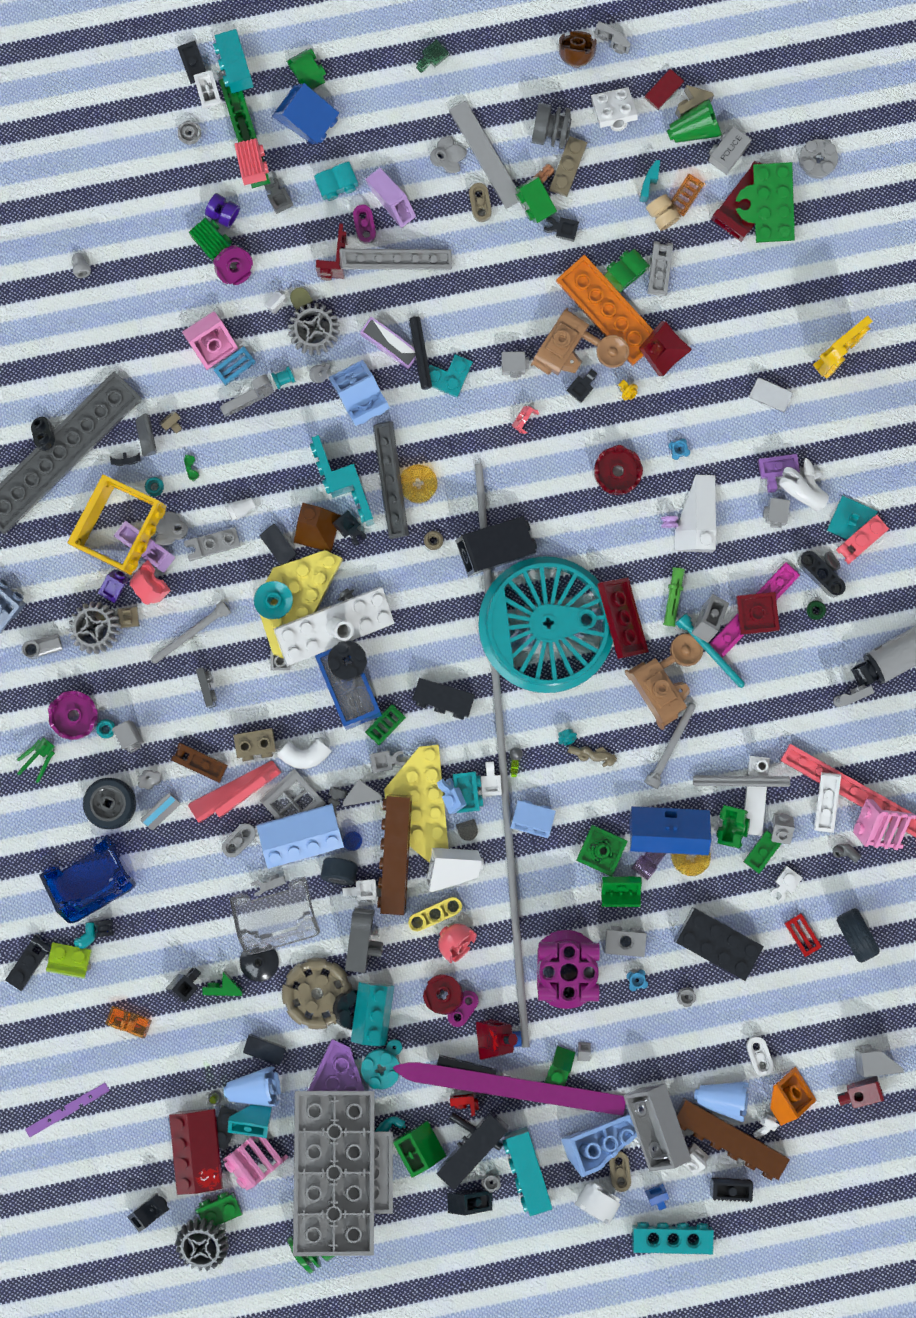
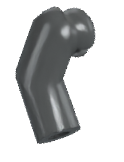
[832,844,862,863]

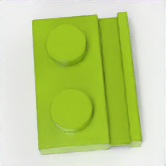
[46,943,92,979]

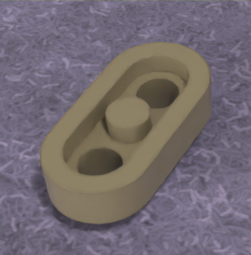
[469,183,492,222]
[609,1151,631,1192]

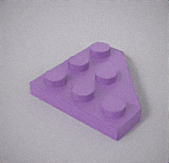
[307,1039,365,1091]

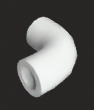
[277,739,332,769]

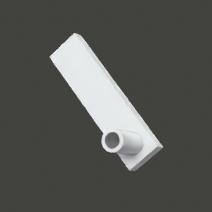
[744,756,770,836]

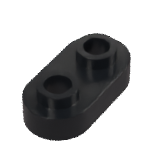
[31,416,55,451]

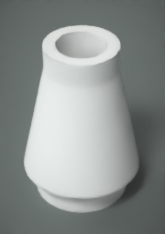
[225,497,255,521]

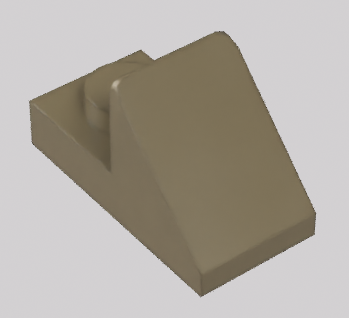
[675,85,714,118]

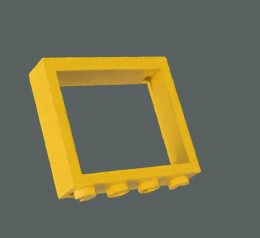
[67,474,167,575]

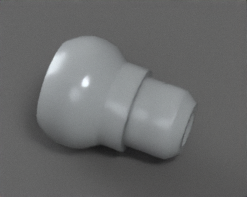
[72,253,91,278]

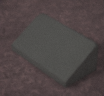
[136,413,157,457]

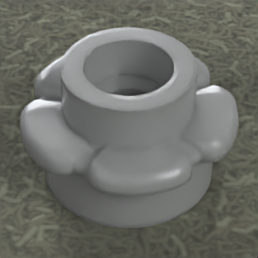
[677,987,696,1007]
[482,1172,501,1192]

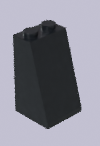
[455,516,537,577]

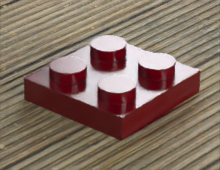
[736,592,780,635]

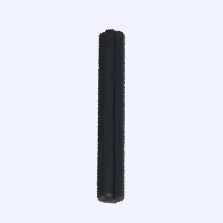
[409,316,432,390]

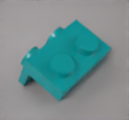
[453,771,484,813]

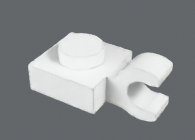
[481,762,502,796]
[342,879,377,901]

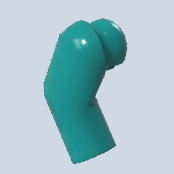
[74,922,95,949]

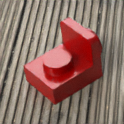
[450,1093,479,1116]

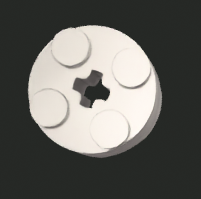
[574,1182,621,1225]

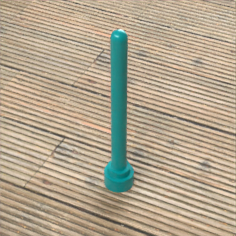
[675,613,745,688]

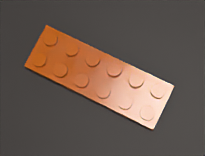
[556,254,653,366]

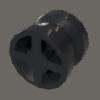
[93,919,115,937]

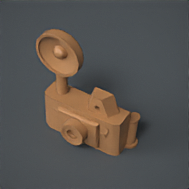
[531,308,629,376]
[625,634,703,730]

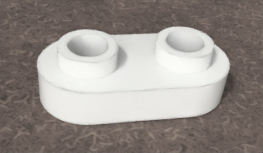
[746,1036,773,1076]

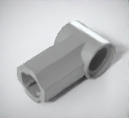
[22,634,63,659]

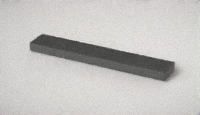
[373,421,409,539]

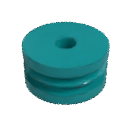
[386,1039,402,1055]

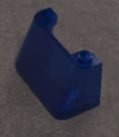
[39,835,136,923]

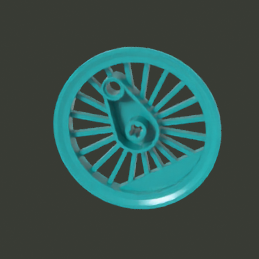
[478,556,613,693]

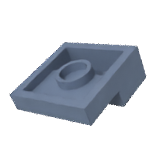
[0,579,26,634]

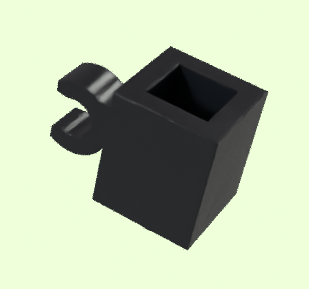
[165,967,201,1003]

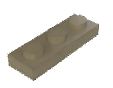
[549,136,587,197]

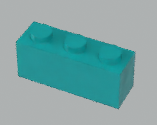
[213,29,254,93]

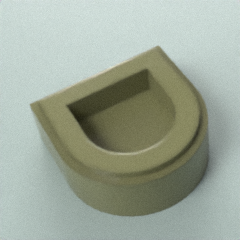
[290,288,313,311]

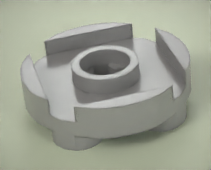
[799,139,838,179]

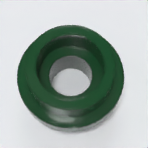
[806,600,826,620]

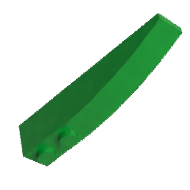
[219,79,270,189]

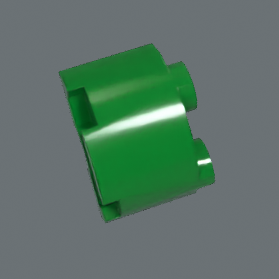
[286,48,326,90]
[716,805,750,849]

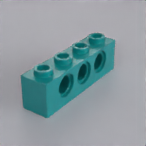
[632,1222,714,1255]

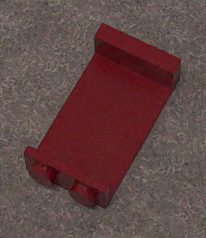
[711,161,763,242]

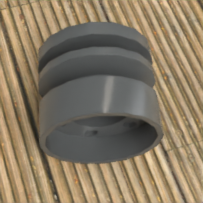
[531,103,572,149]

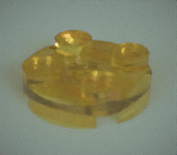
[401,464,438,504]
[671,852,711,876]

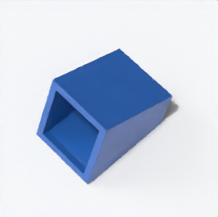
[272,83,339,144]

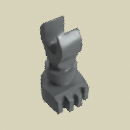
[328,786,348,817]

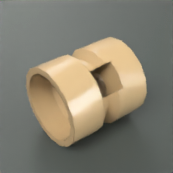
[646,194,681,231]

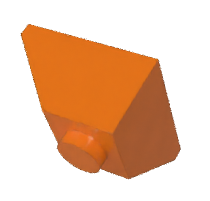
[770,1067,817,1125]

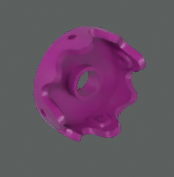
[48,691,98,740]

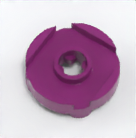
[213,245,253,285]

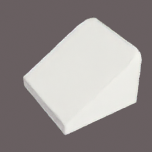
[264,291,287,314]

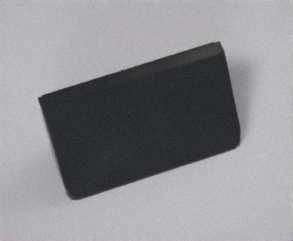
[259,523,298,565]
[243,1034,286,1066]

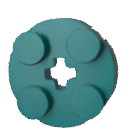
[361,1049,400,1089]

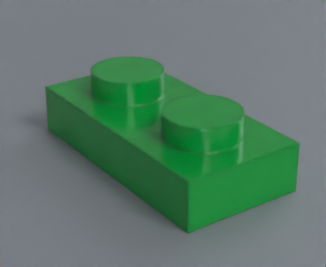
[743,831,782,874]

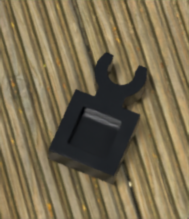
[543,217,579,242]
[332,510,367,546]

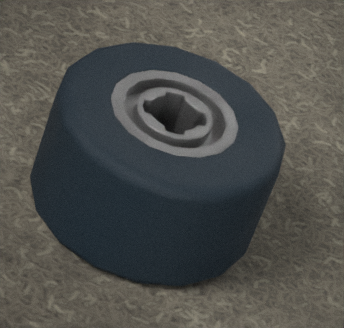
[320,858,358,885]

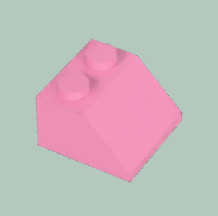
[182,311,239,370]

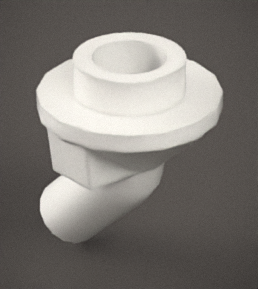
[753,1114,780,1139]

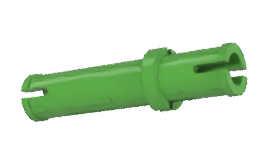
[663,567,685,627]

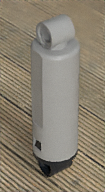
[851,626,916,687]

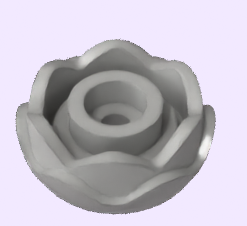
[178,120,201,145]

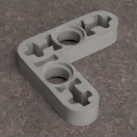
[220,374,274,417]

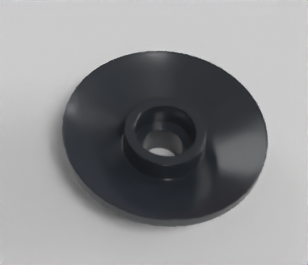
[240,942,279,982]

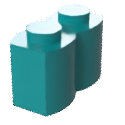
[314,161,359,201]

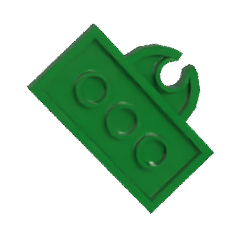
[736,162,795,243]

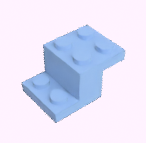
[328,360,390,426]

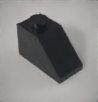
[447,1190,492,1216]

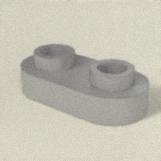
[222,824,256,857]

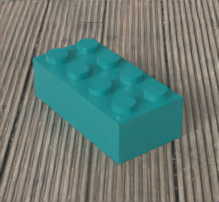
[502,1127,553,1217]

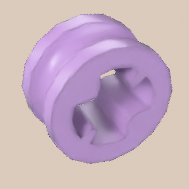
[661,516,679,528]

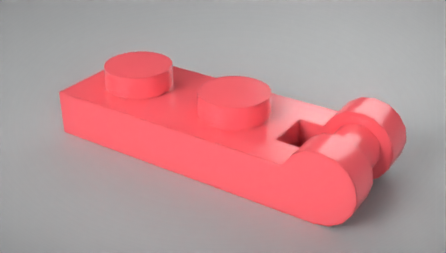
[836,514,889,564]

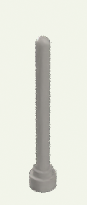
[151,600,232,663]
[644,703,696,789]

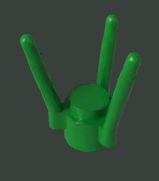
[17,737,55,783]

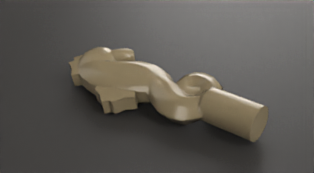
[568,745,617,767]

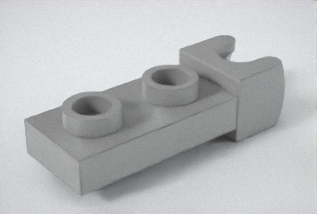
[184,527,241,561]

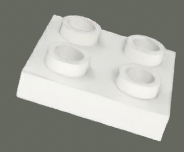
[591,87,638,131]

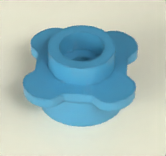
[668,438,690,460]
[626,969,648,991]

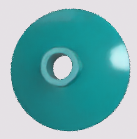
[254,581,293,619]

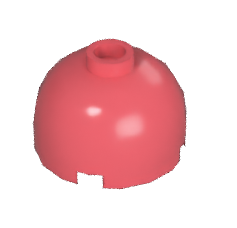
[438,924,477,963]

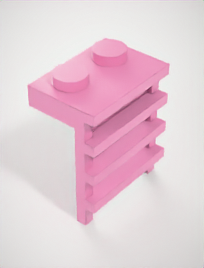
[853,799,916,850]
[223,1136,288,1190]

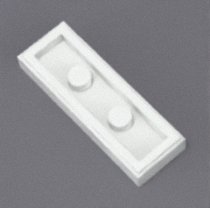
[814,772,841,833]

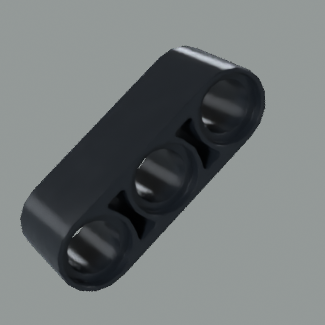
[798,551,846,598]

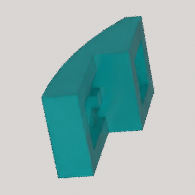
[639,160,660,202]

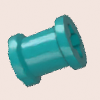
[271,366,296,389]

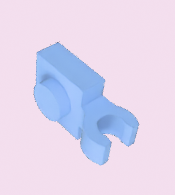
[437,778,467,814]

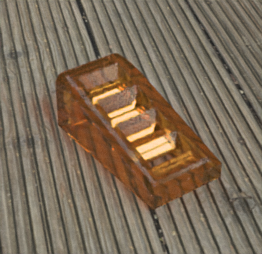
[671,173,706,217]

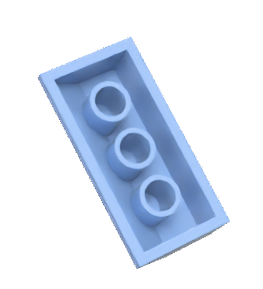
[257,804,344,869]

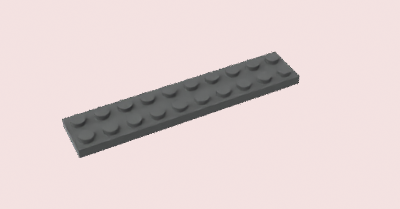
[0,371,142,535]

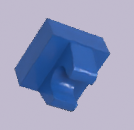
[645,1184,669,1211]

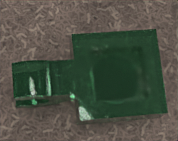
[416,39,449,73]

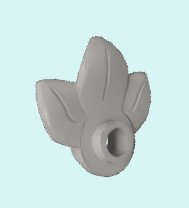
[430,136,467,173]
[155,511,188,545]

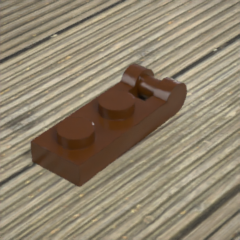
[171,743,228,783]

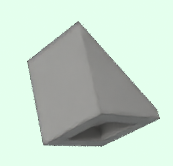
[577,1042,591,1061]

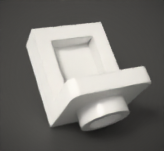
[684,1143,709,1175]

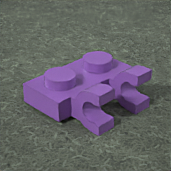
[758,454,800,493]

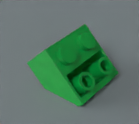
[393,1121,447,1178]

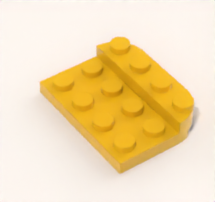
[813,315,873,379]

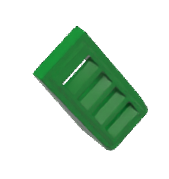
[365,705,406,746]

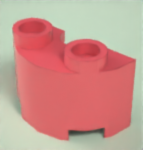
[129,560,171,605]

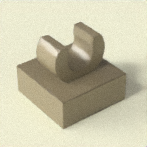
[159,411,182,434]
[117,607,140,629]

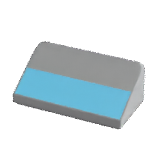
[140,793,180,830]

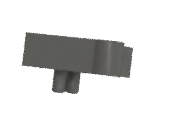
[345,908,383,973]

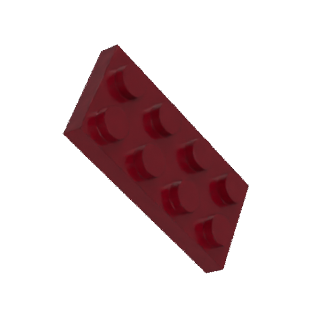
[597,578,649,659]

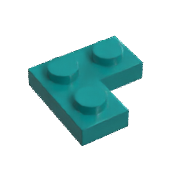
[429,355,473,398]

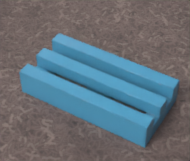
[213,346,256,386]

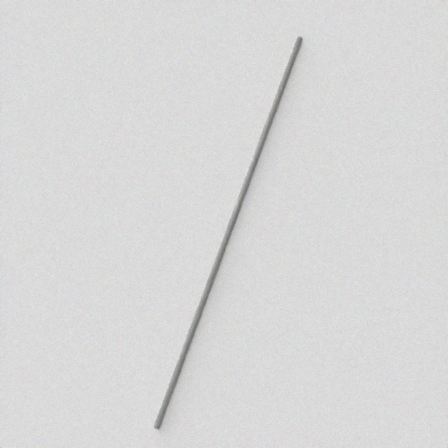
[475,463,530,1048]

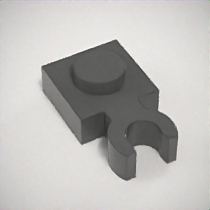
[264,178,293,214]

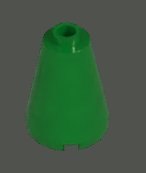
[667,99,722,143]

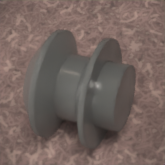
[338,588,354,601]

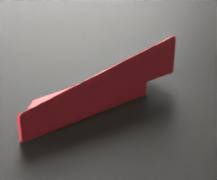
[188,761,281,823]

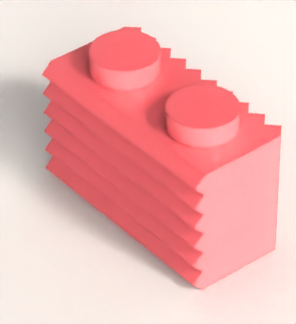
[234,138,269,185]

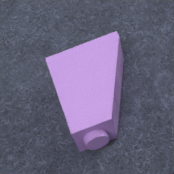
[365,168,416,228]

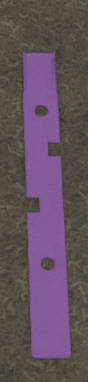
[25,1083,110,1137]

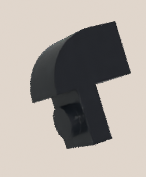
[127,1193,169,1232]

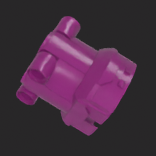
[537,930,600,1009]

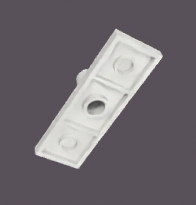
[273,587,395,666]

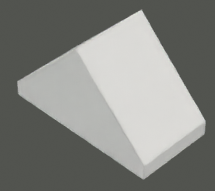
[194,70,221,108]

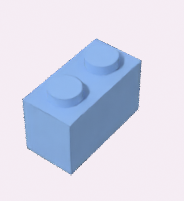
[510,800,556,838]

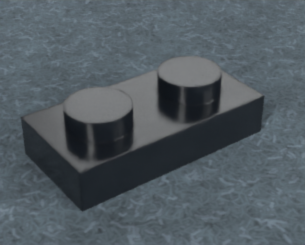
[177,41,206,84]
[216,1105,239,1150]

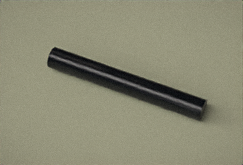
[449,1112,503,1151]

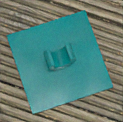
[827,496,878,540]

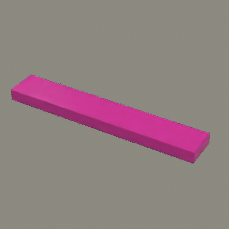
[709,562,800,658]

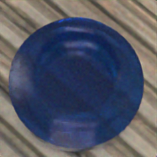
[343,831,362,851]

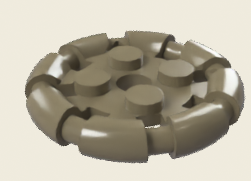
[282,958,352,1030]

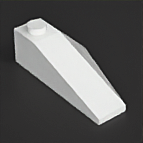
[674,475,716,553]

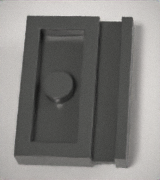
[196,667,217,708]

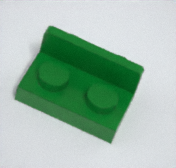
[196,1191,243,1225]

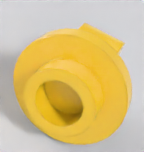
[618,379,638,401]

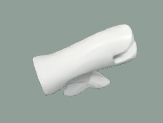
[779,458,829,511]

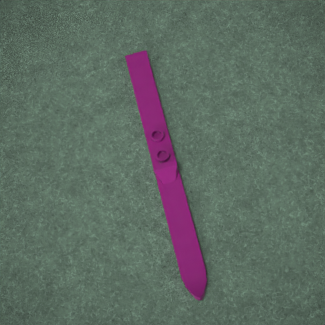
[393,1062,626,1116]

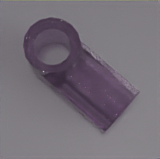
[632,852,667,880]

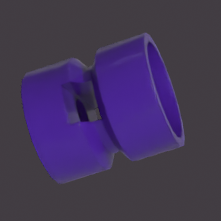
[204,193,240,228]

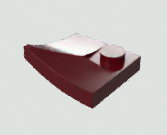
[639,321,692,376]

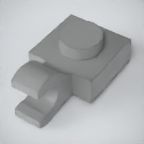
[251,874,286,896]

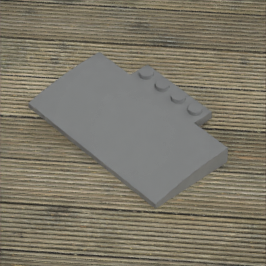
[293,1091,393,1256]

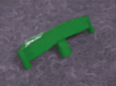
[184,454,200,482]

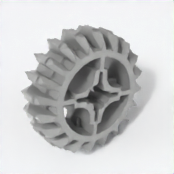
[288,303,340,356]
[68,601,121,654]

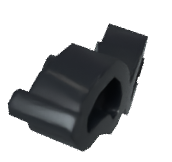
[110,452,141,466]

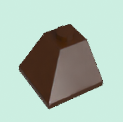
[294,503,341,553]

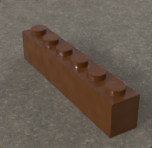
[377,794,412,915]
[676,1098,790,1181]

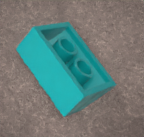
[351,982,394,1046]

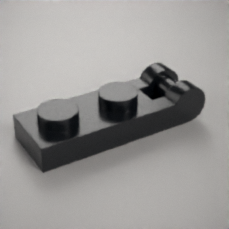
[5,934,52,991]

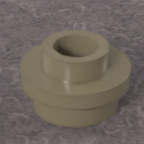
[424,531,443,550]

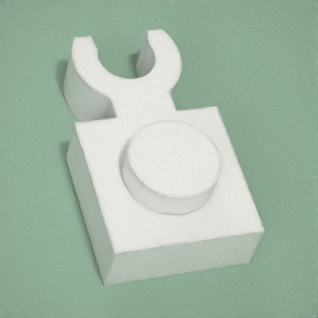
[769,866,802,903]

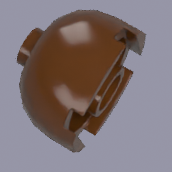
[559,31,597,68]

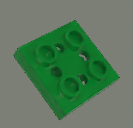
[576,825,628,876]

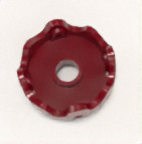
[594,445,643,495]

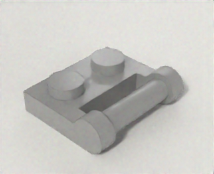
[833,685,874,707]

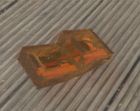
[105,1006,152,1039]

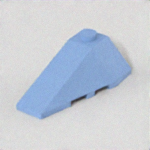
[561,1113,637,1177]

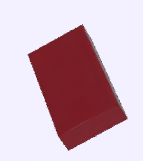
[644,69,684,110]

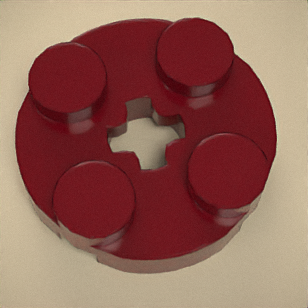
[423,974,463,1015]

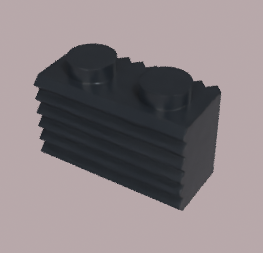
[710,1177,753,1203]

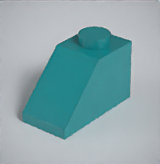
[228,1104,272,1138]

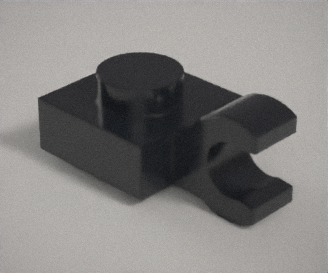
[566,369,598,403]

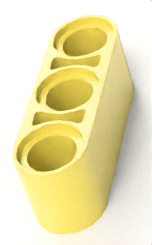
[408,897,462,932]

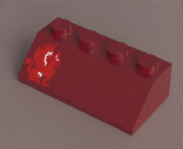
[169,1109,223,1195]

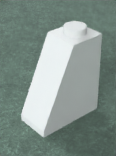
[426,848,484,892]

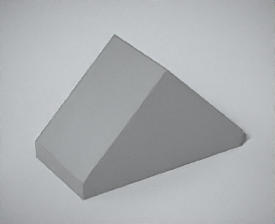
[343,779,382,806]

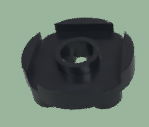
[328,641,368,681]
[333,989,358,1030]

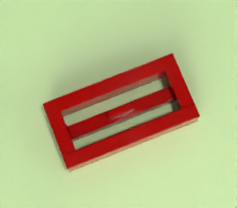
[784,913,822,957]

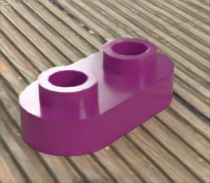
[353,205,376,244]
[448,990,479,1027]

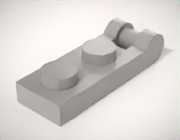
[647,241,673,296]

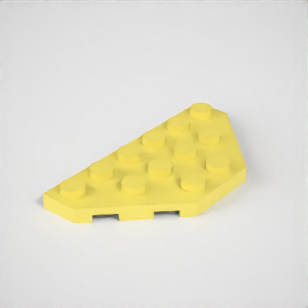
[260,550,343,659]
[384,745,449,863]

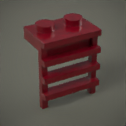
[316,223,348,281]

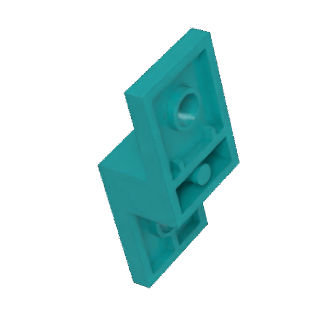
[310,435,374,527]

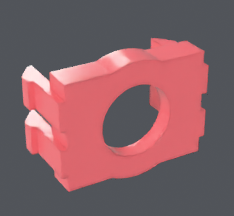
[512,406,539,434]

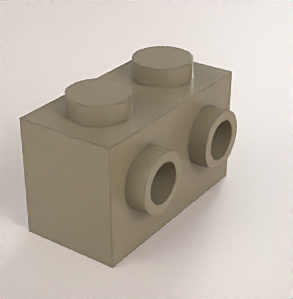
[233,728,277,762]

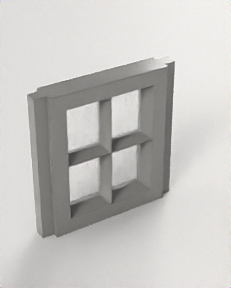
[260,769,326,819]

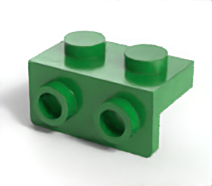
[601,876,642,907]

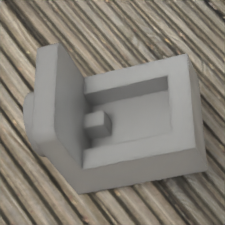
[771,813,795,845]

